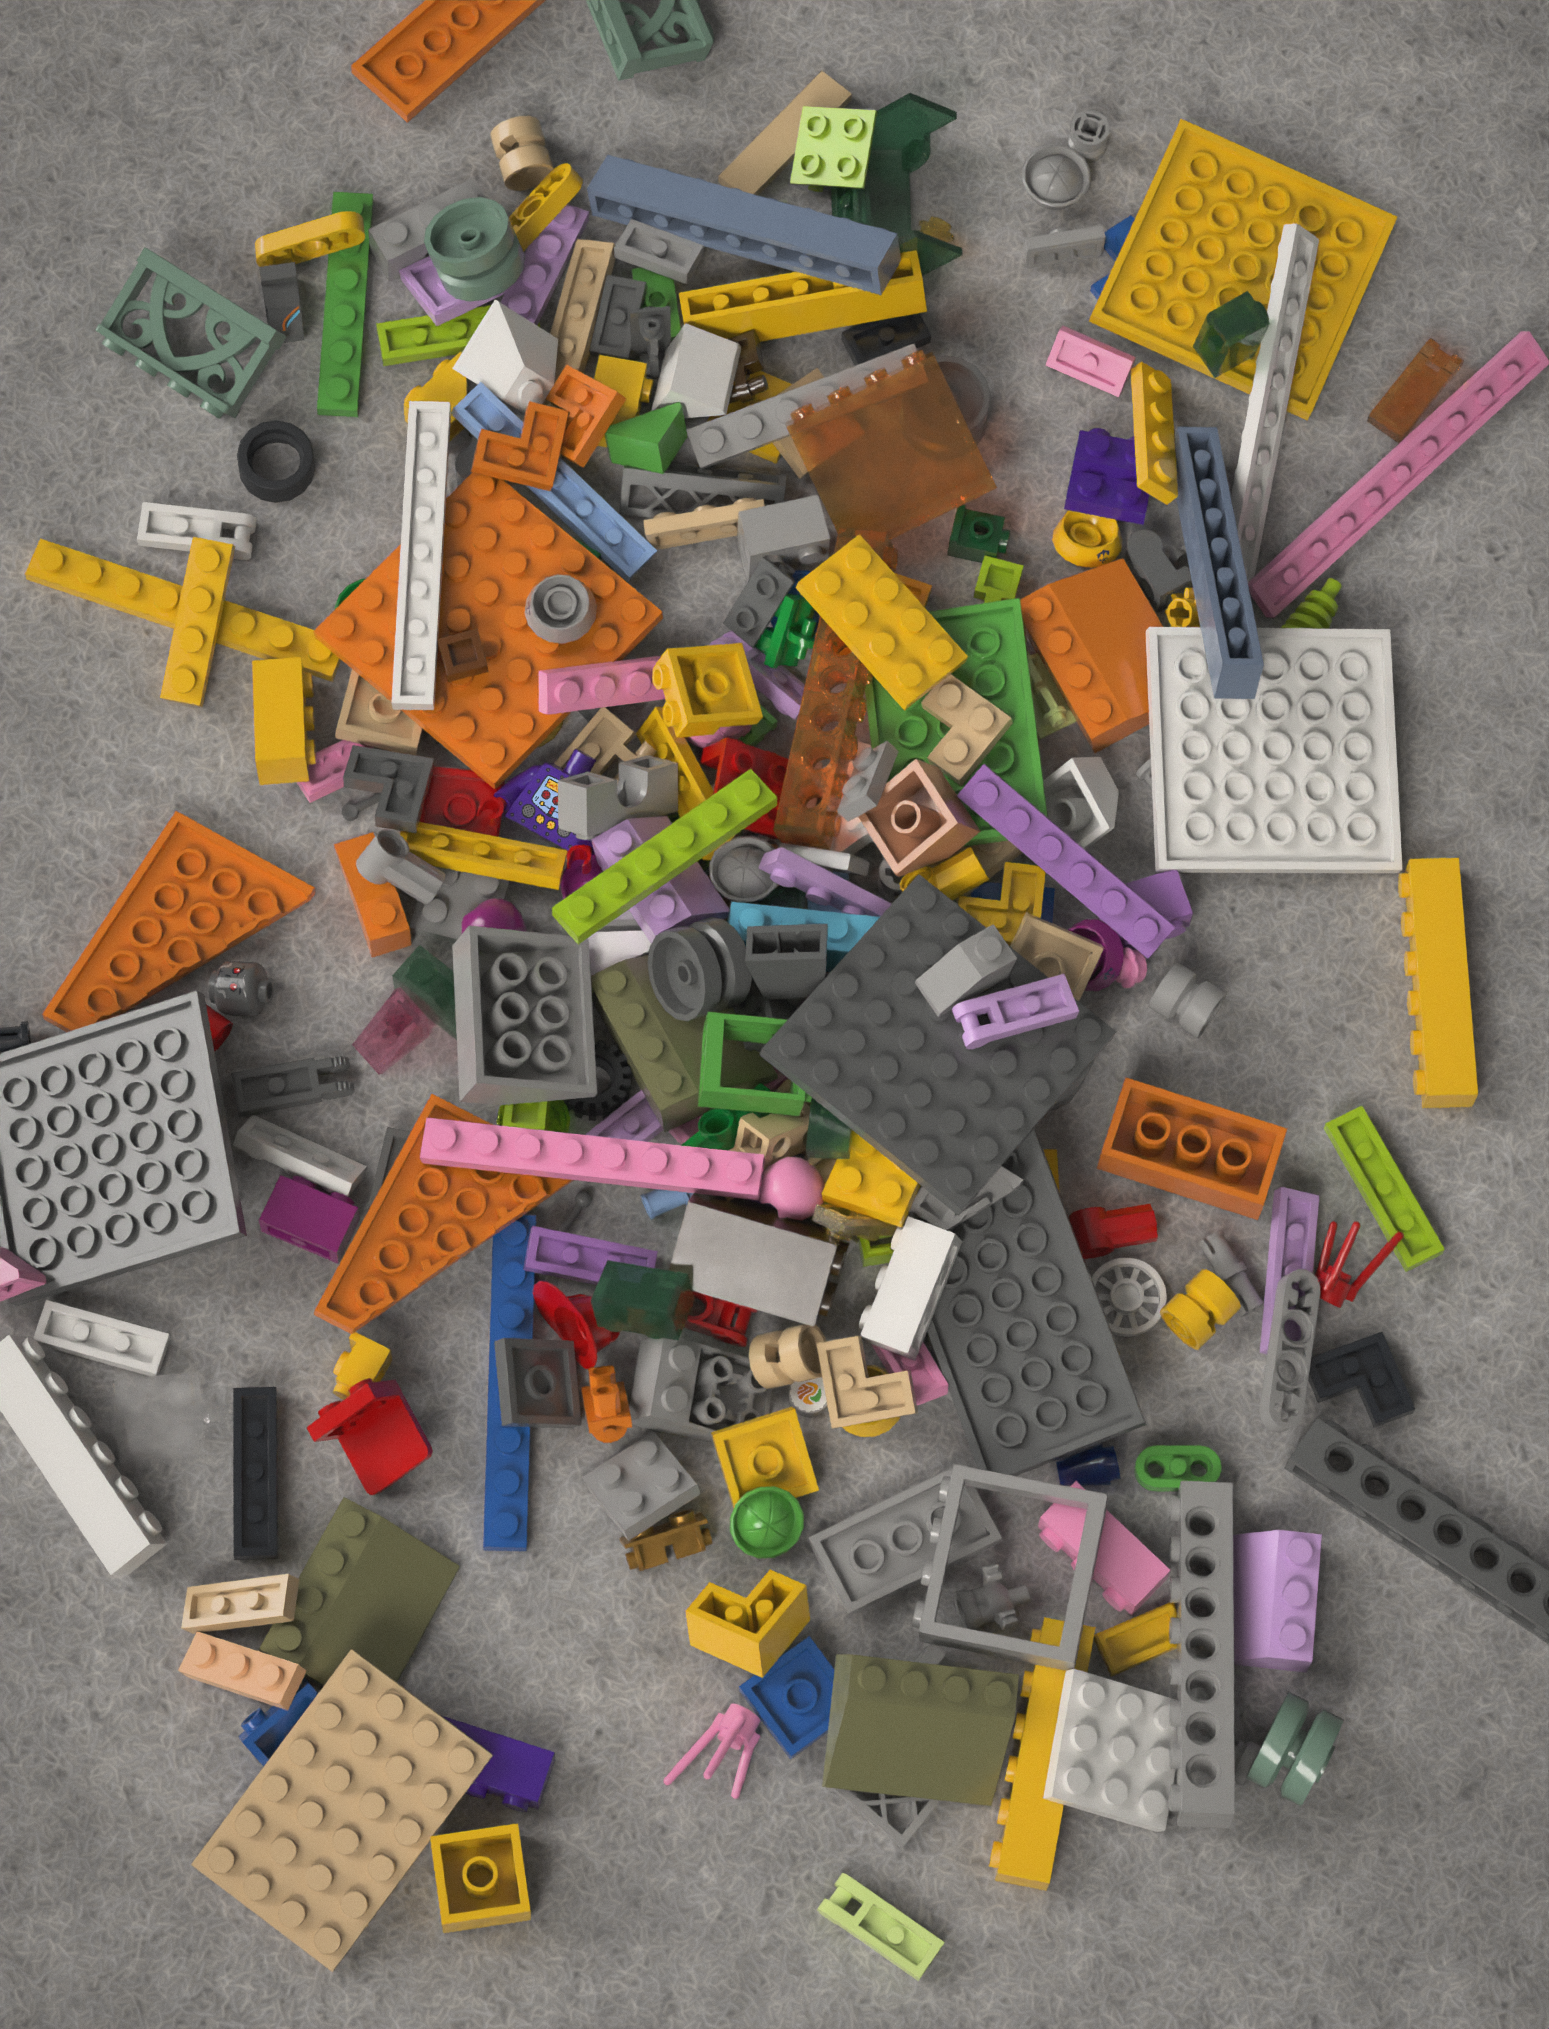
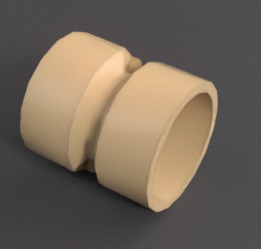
[490,116,554,191]
[749,1324,827,1389]

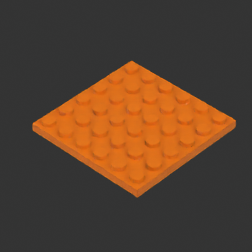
[314,472,663,790]

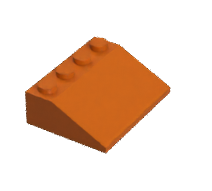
[1020,558,1163,754]

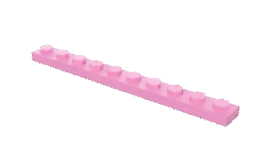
[1248,331,1549,618]

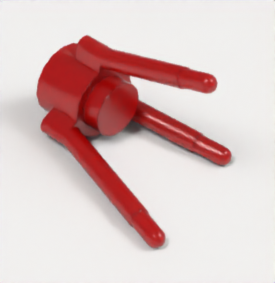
[1314,1221,1404,1308]

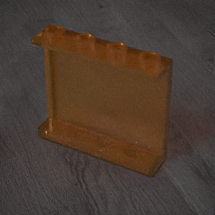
[785,349,997,548]

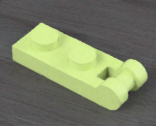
[817,1873,945,1981]

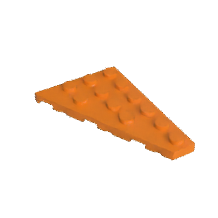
[42,811,315,1032]
[314,1094,574,1334]

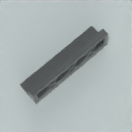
[619,462,787,518]

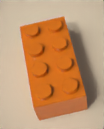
[1097,1077,1288,1220]

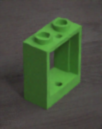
[698,1012,812,1116]

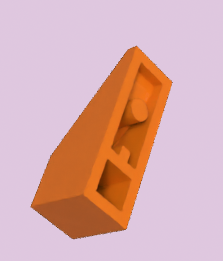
[334,832,412,958]

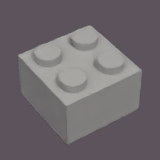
[737,495,830,583]

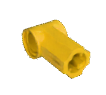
[899,847,989,900]

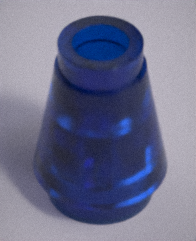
[1056,1443,1121,1486]

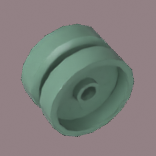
[424,197,525,302]
[1246,1692,1344,1806]

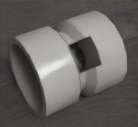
[1148,962,1227,1038]

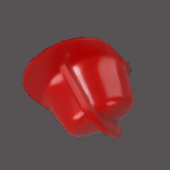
[533,1281,620,1369]

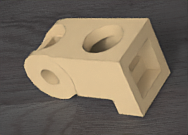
[734,1104,817,1170]

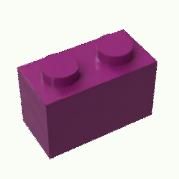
[259,1175,360,1264]

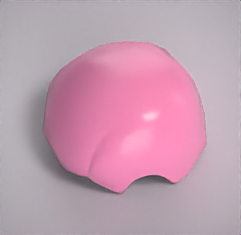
[759,1157,825,1221]

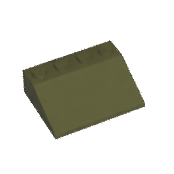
[591,955,778,1133]
[259,1497,460,1690]
[822,1654,1019,1806]

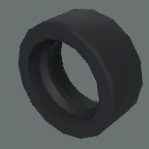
[237,420,315,503]

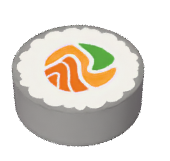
[788,1377,828,1417]

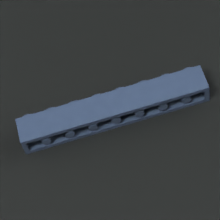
[587,155,901,295]
[1175,427,1264,699]

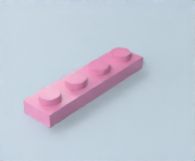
[539,655,665,715]

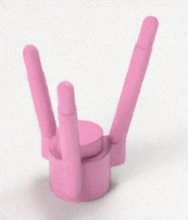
[663,1704,761,1799]

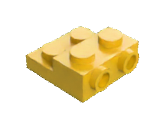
[652,643,763,738]

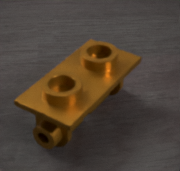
[619,1509,713,1572]

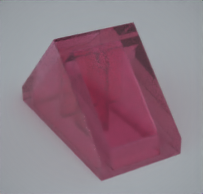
[352,987,429,1075]

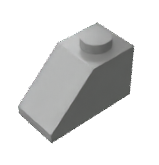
[915,924,1017,1017]

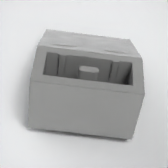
[629,1332,772,1442]

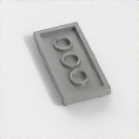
[808,1463,1002,1617]

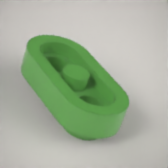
[1134,1445,1222,1492]

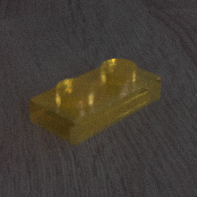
[812,1204,898,1241]

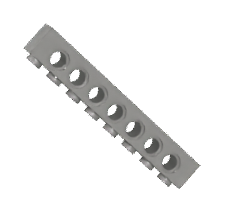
[1169,1481,1235,1828]

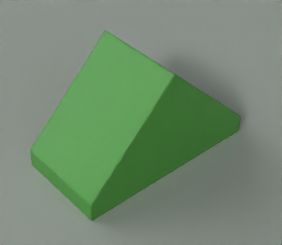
[605,402,688,474]

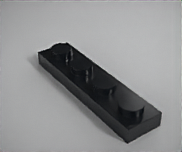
[233,1387,278,1560]

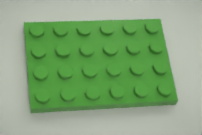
[862,598,1048,847]

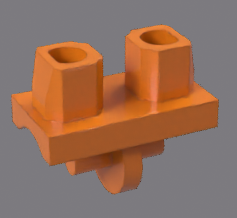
[581,1365,632,1443]

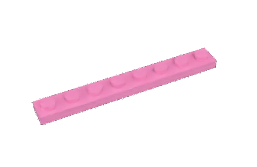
[420,1118,765,1200]

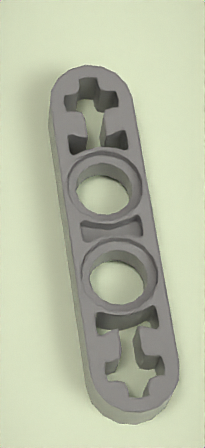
[1259,1269,1320,1433]

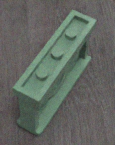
[586,0,714,81]
[95,247,287,419]

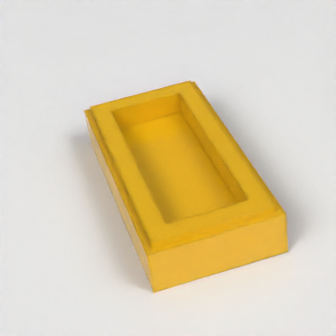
[1094,1602,1177,1677]

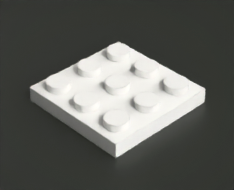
[1043,1669,1177,1832]

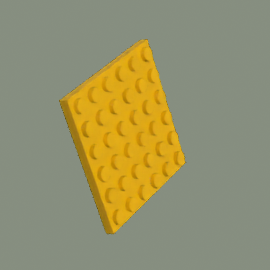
[1089,119,1397,421]

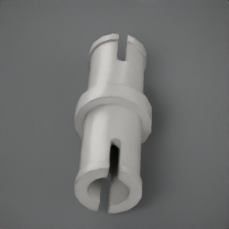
[1198,1230,1264,1317]

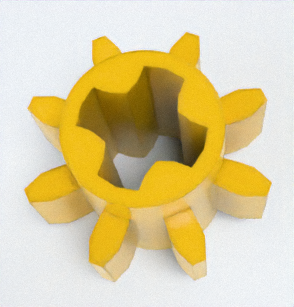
[1165,588,1200,627]

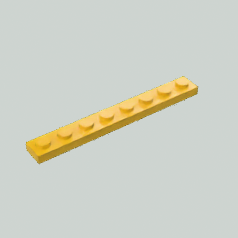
[25,538,341,682]

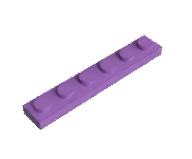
[957,763,1176,959]

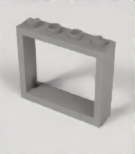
[912,1464,1108,1671]

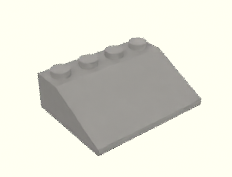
[452,926,597,1105]

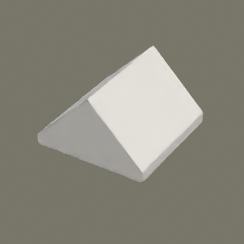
[651,324,741,418]

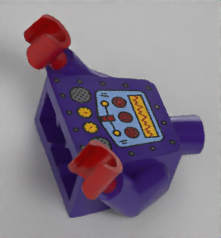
[477,749,603,874]

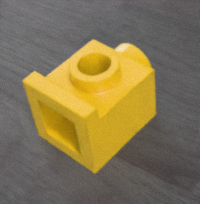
[333,1332,392,1400]

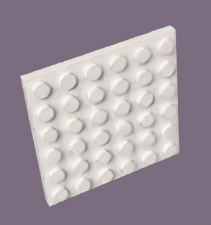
[1146,627,1402,873]

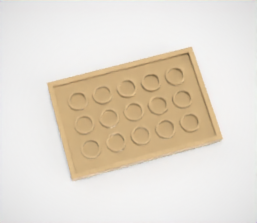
[191,1649,493,1972]

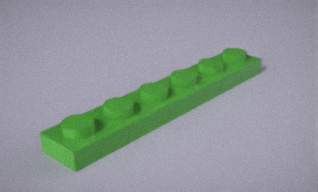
[317,192,374,417]

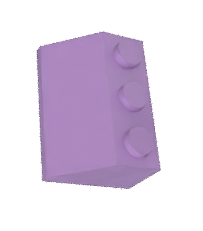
[591,816,730,943]
[1233,1530,1322,1673]

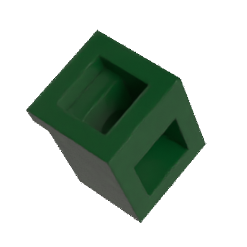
[947,504,1011,563]

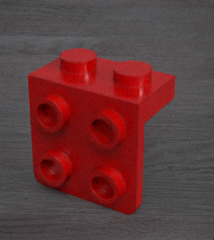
[700,737,798,839]
[306,1378,433,1495]

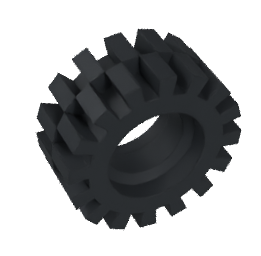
[559,1039,631,1121]

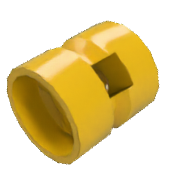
[1160,1269,1241,1350]

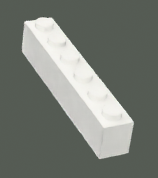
[0,1335,167,1575]

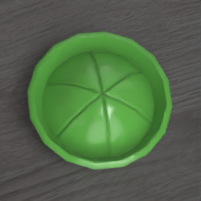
[730,1486,804,1559]

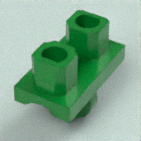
[755,593,823,669]

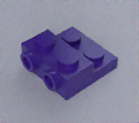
[1064,428,1150,525]

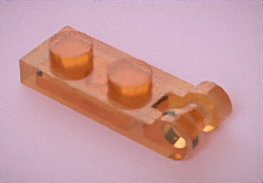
[1367,338,1464,443]

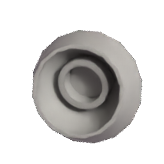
[1022,145,1091,210]
[524,574,597,644]
[710,836,778,904]

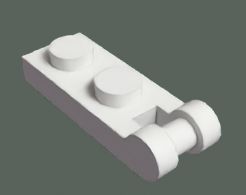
[137,502,257,560]

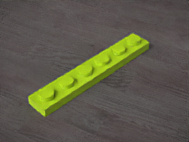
[552,769,777,945]

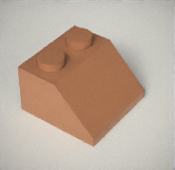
[858,759,981,877]

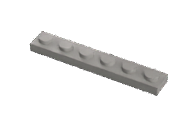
[686,344,929,470]

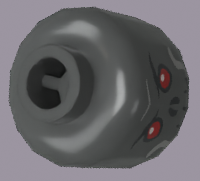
[209,961,274,1017]

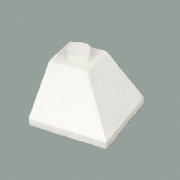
[452,300,558,414]
[1044,757,1119,849]

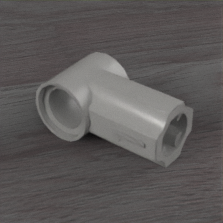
[356,829,446,905]

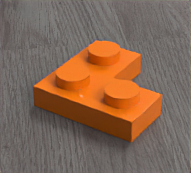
[545,365,627,468]
[471,401,569,491]

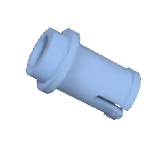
[640,1189,693,1220]

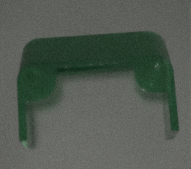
[831,93,963,276]

